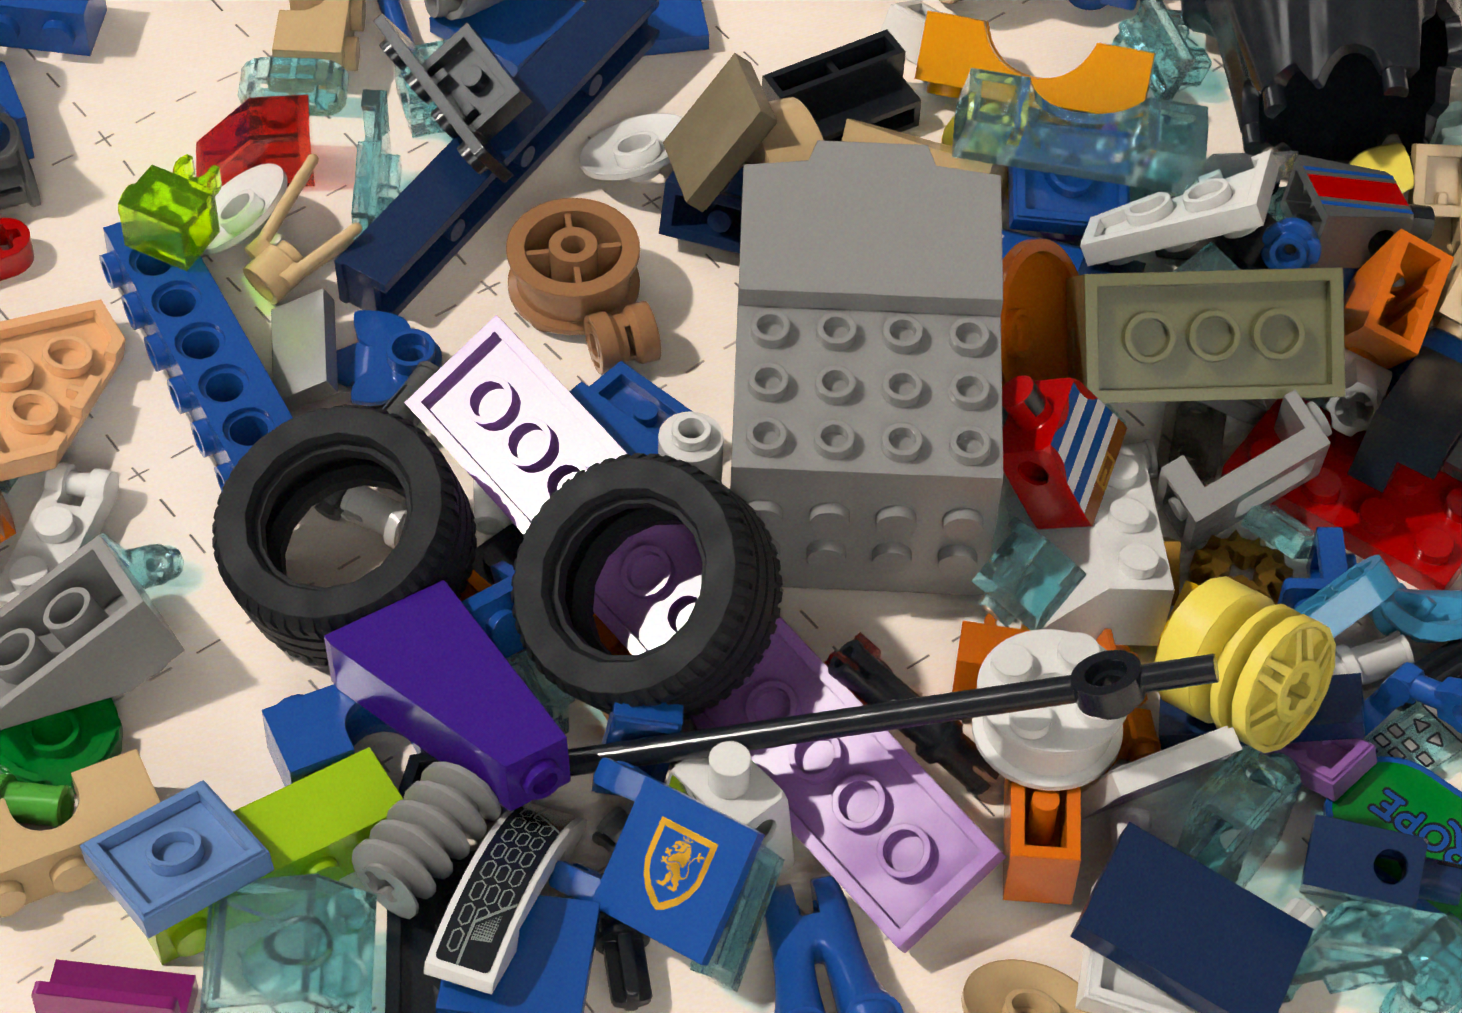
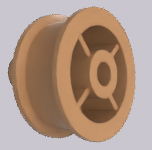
[506,198,640,335]

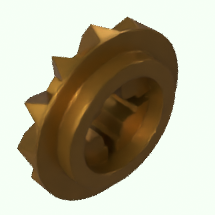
[1189,529,1294,605]

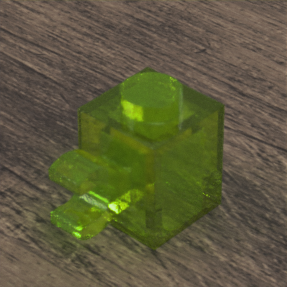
[118,154,222,271]

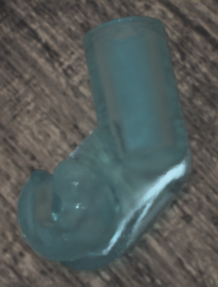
[93,533,184,589]

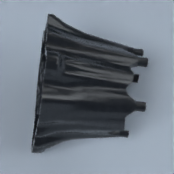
[1180,0,1462,171]

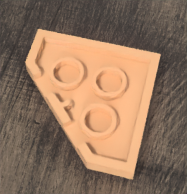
[0,299,126,482]

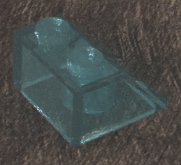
[199,873,377,1013]

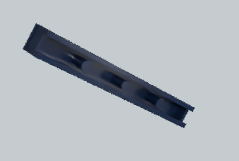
[334,0,660,315]

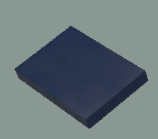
[1070,822,1314,1013]

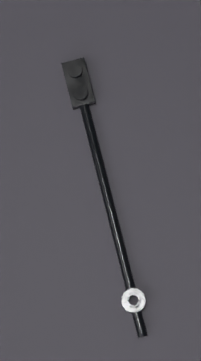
[398,650,1219,807]

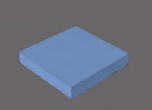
[80,780,274,939]

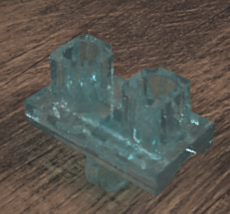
[1112,0,1212,102]

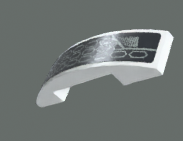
[424,802,587,995]

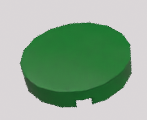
[0,697,123,795]

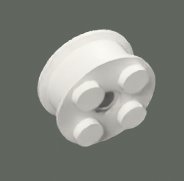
[971,629,1127,791]

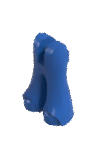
[764,875,904,1013]

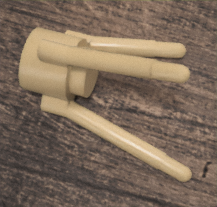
[243,154,363,304]

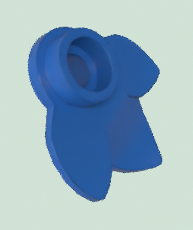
[336,310,443,406]

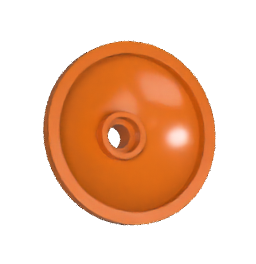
[1001,239,1079,387]

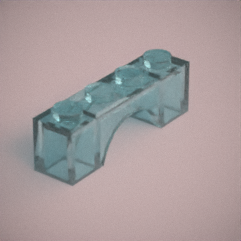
[952,68,1208,195]

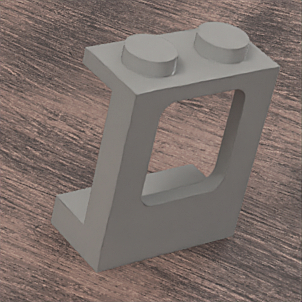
[1155,389,1332,551]

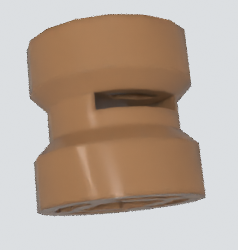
[584,301,661,374]

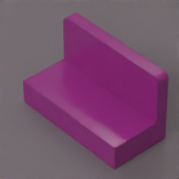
[31,959,199,1013]

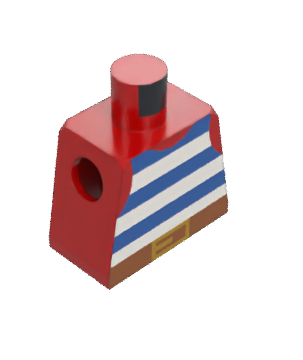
[1002,375,1128,529]

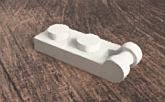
[0,461,119,608]

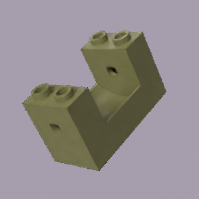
[1066,267,1345,403]

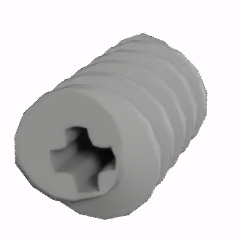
[352,761,501,919]

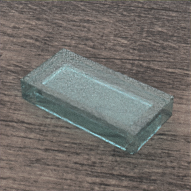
[689,843,785,992]

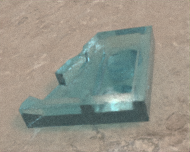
[351,89,402,240]
[1283,900,1457,1003]

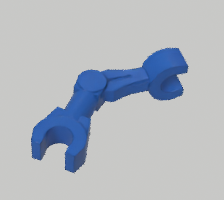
[1361,662,1462,739]

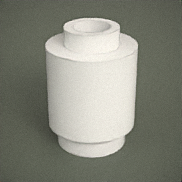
[658,411,724,483]

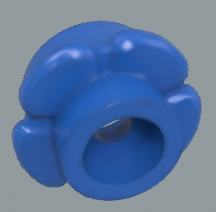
[1261,217,1322,269]

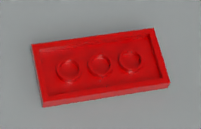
[1221,398,1462,590]

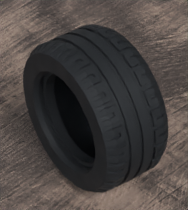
[212,405,477,666]
[511,453,783,720]

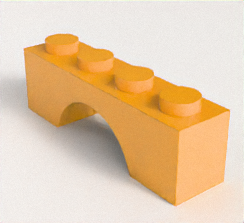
[914,11,1156,124]

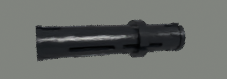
[828,639,1000,796]

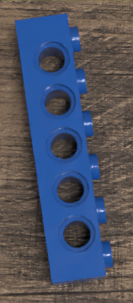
[99,204,293,492]

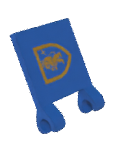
[548,757,765,966]

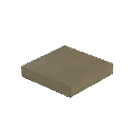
[663,53,777,212]

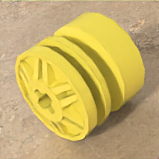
[1155,576,1336,753]

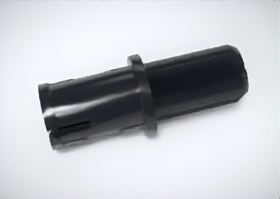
[595,873,653,1011]

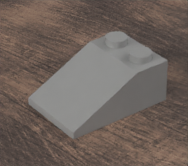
[0,535,185,730]

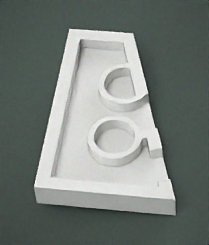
[1080,149,1279,266]

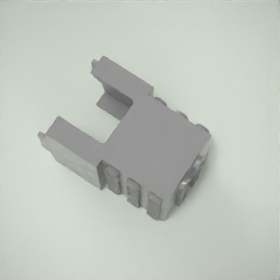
[730,140,1003,595]

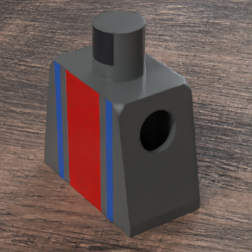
[1280,155,1435,268]

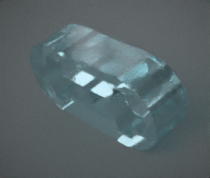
[237,57,349,116]

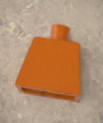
[1344,229,1454,369]

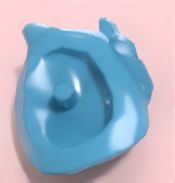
[1368,583,1462,644]

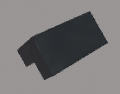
[762,29,922,141]
[1347,346,1462,493]

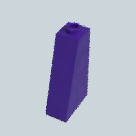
[324,580,571,812]

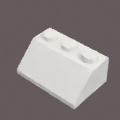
[1007,454,1175,646]

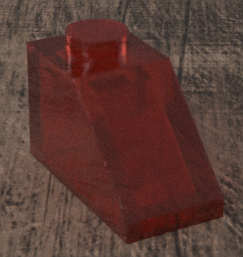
[196,94,315,192]

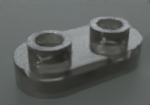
[1156,401,1227,487]

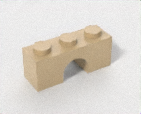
[272,0,366,94]
[0,749,160,918]

